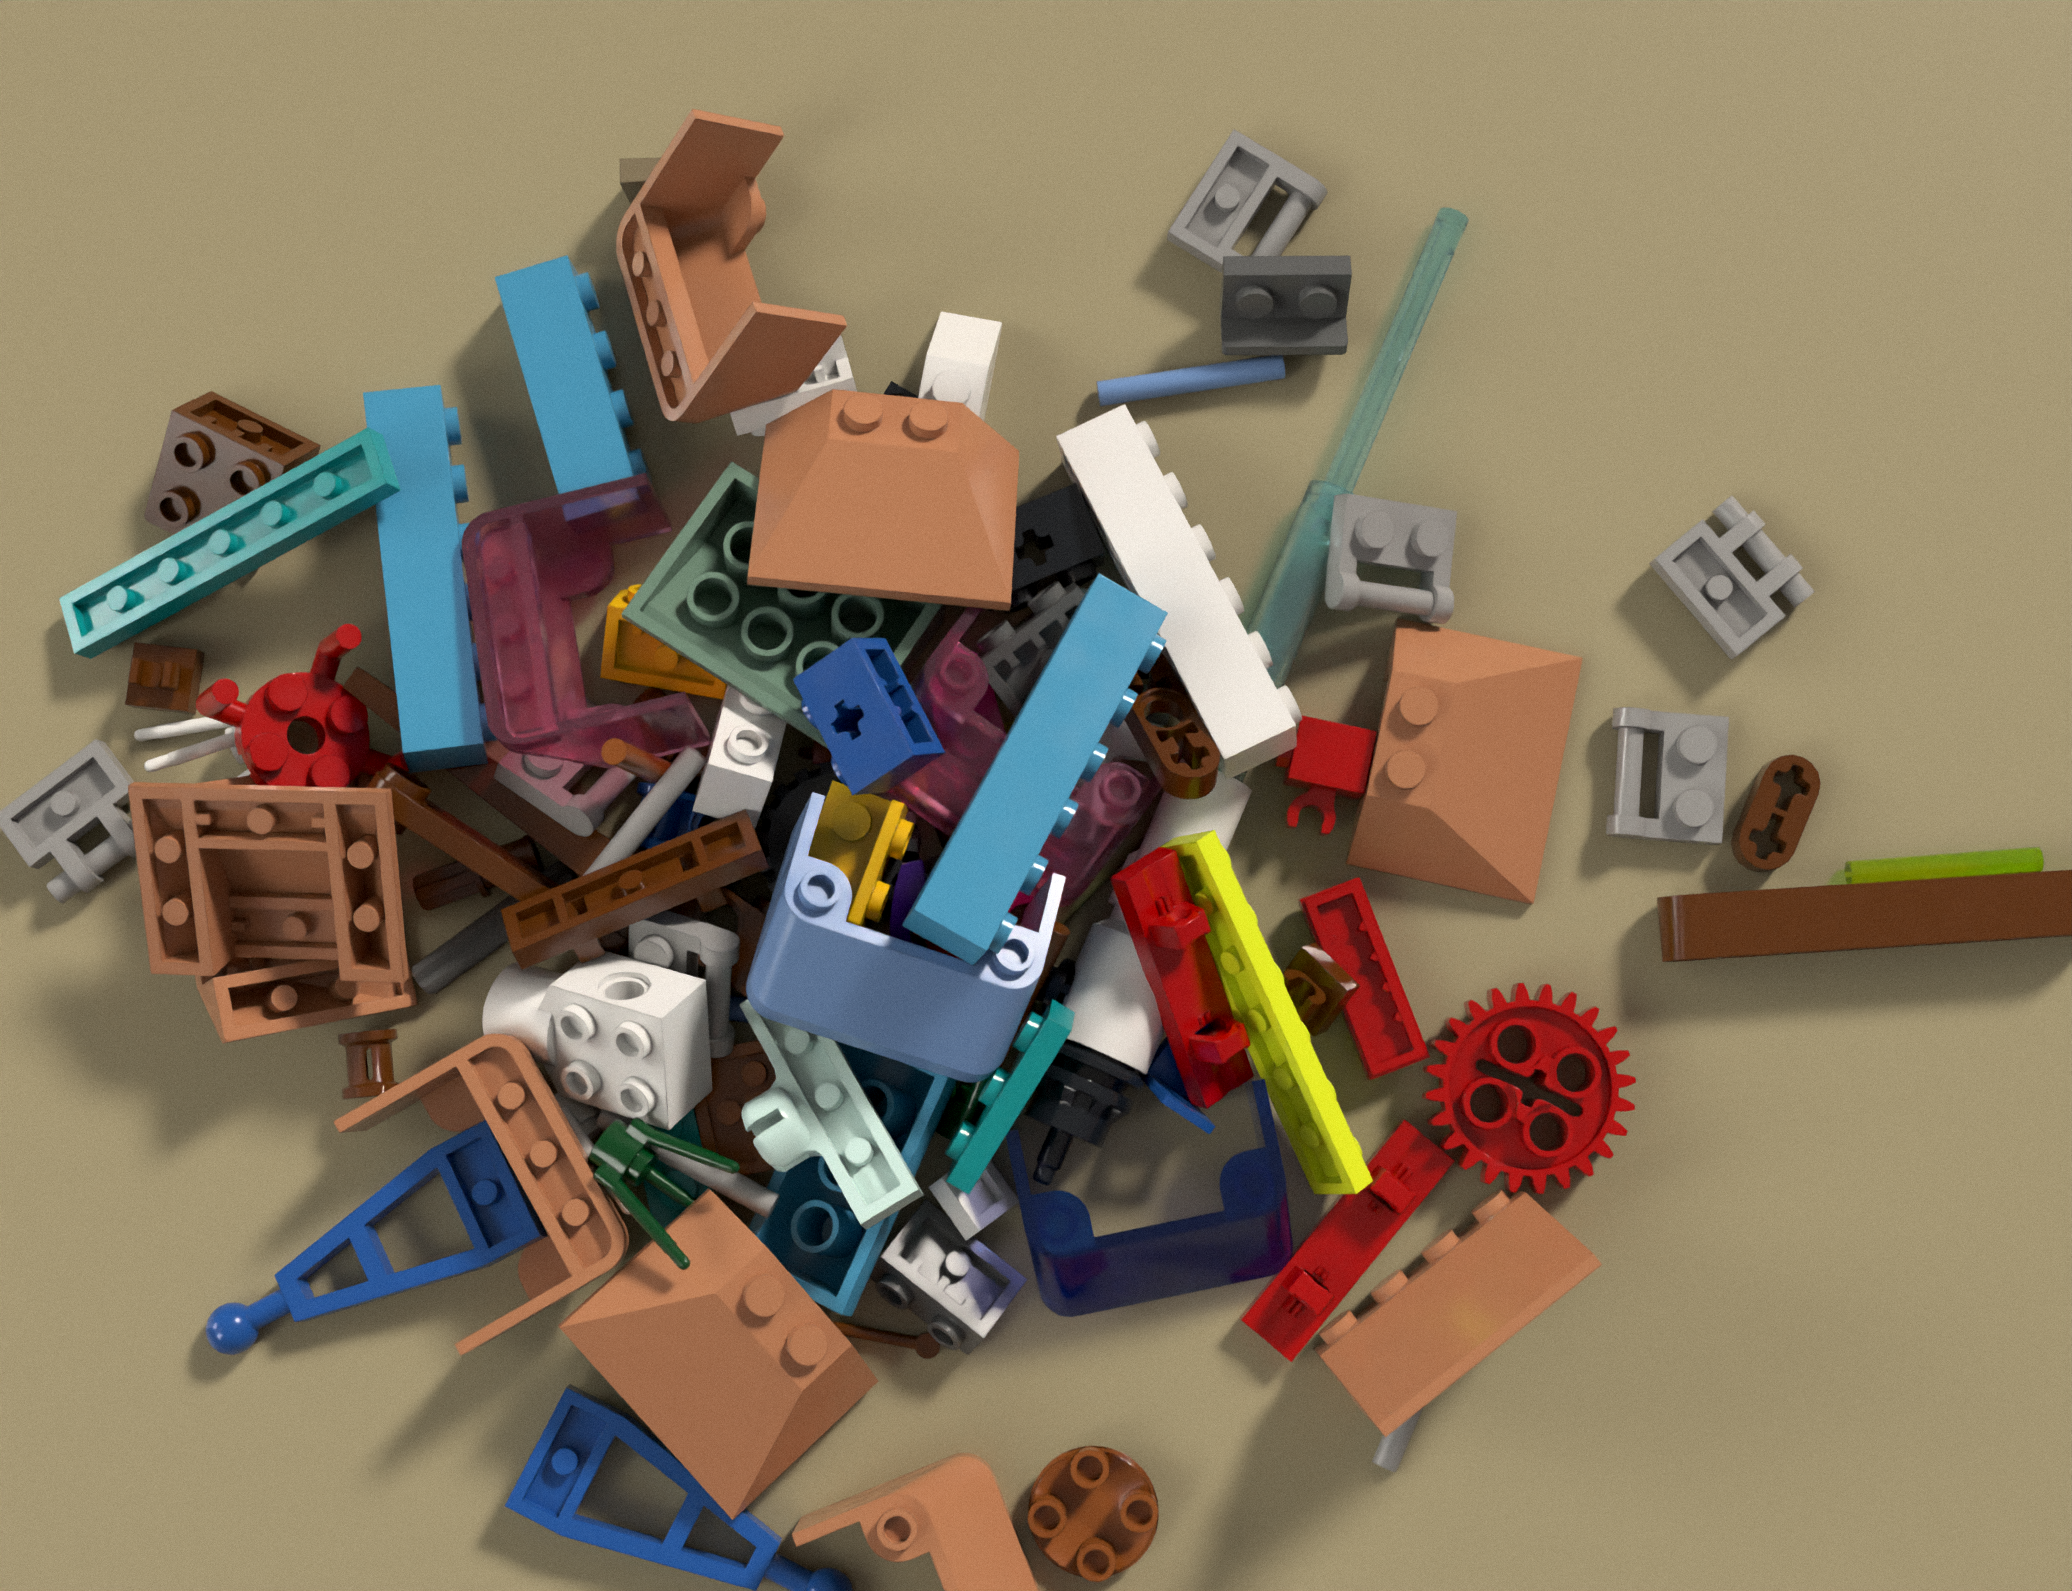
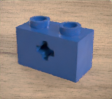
[793,638,946,795]

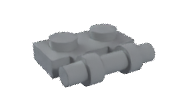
[1649,495,1815,660]
[0,739,136,904]

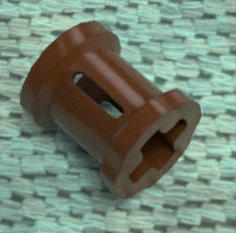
[338,1029,399,1099]

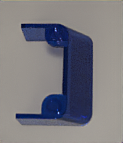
[1006,1078,1293,1317]

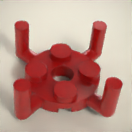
[196,624,413,787]

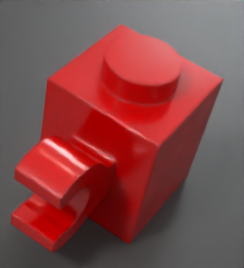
[1275,715,1377,837]

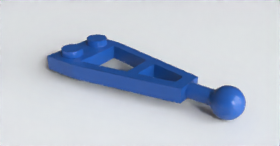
[206,1120,547,1355]
[505,1384,853,1591]

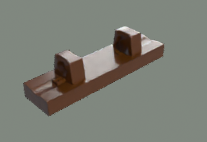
[501,809,769,970]

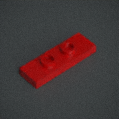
[1298,877,1430,1080]

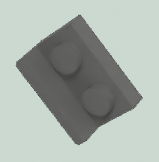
[1219,255,1352,355]
[973,581,1084,718]
[870,1199,1028,1355]

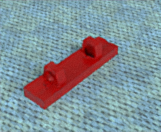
[1110,847,1254,1109]
[1239,1119,1455,1362]

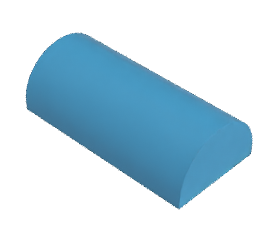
[749,1041,958,1316]

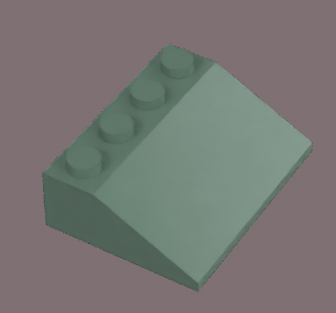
[622,461,946,748]

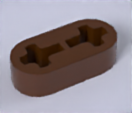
[1731,754,1821,872]

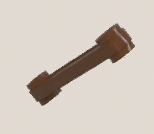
[366,763,629,957]

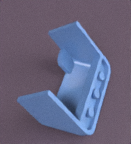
[746,792,1066,1083]

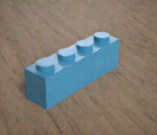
[495,255,652,528]

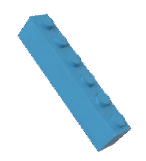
[363,385,498,773]
[902,573,1168,966]

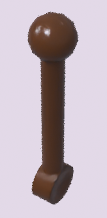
[825,1313,940,1359]

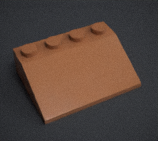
[1314,1189,1602,1437]

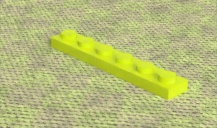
[1160,830,1373,1194]

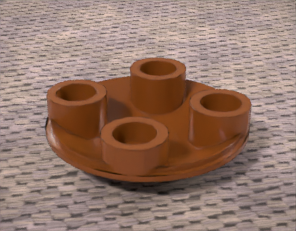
[1028,1446,1159,1582]

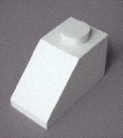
[918,312,1002,421]

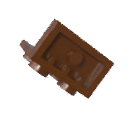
[144,391,321,572]

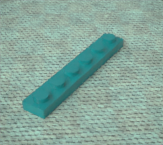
[59,427,401,659]

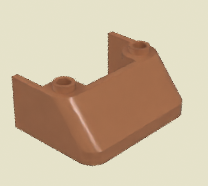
[616,109,847,424]
[333,1034,629,1356]
[792,1453,1040,1591]

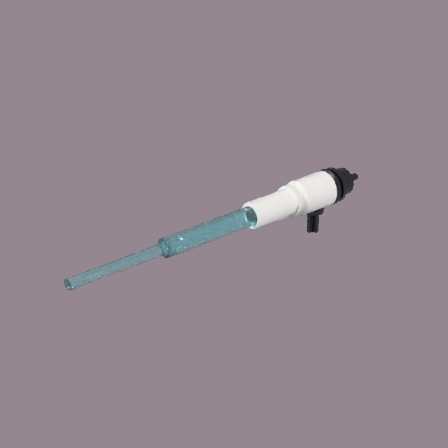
[1024,207,1469,1186]

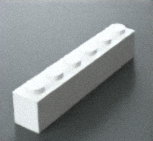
[1056,404,1302,780]

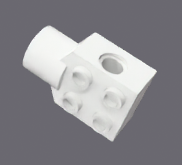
[482,951,712,1130]

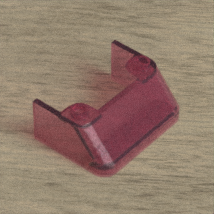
[462,473,711,768]
[887,607,1183,907]

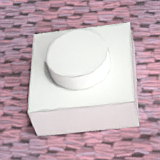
[928,1160,1020,1240]

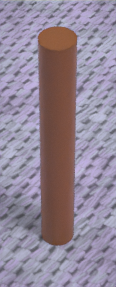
[601,738,697,793]

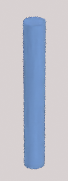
[1096,355,1285,406]

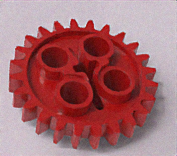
[1422,983,1636,1194]

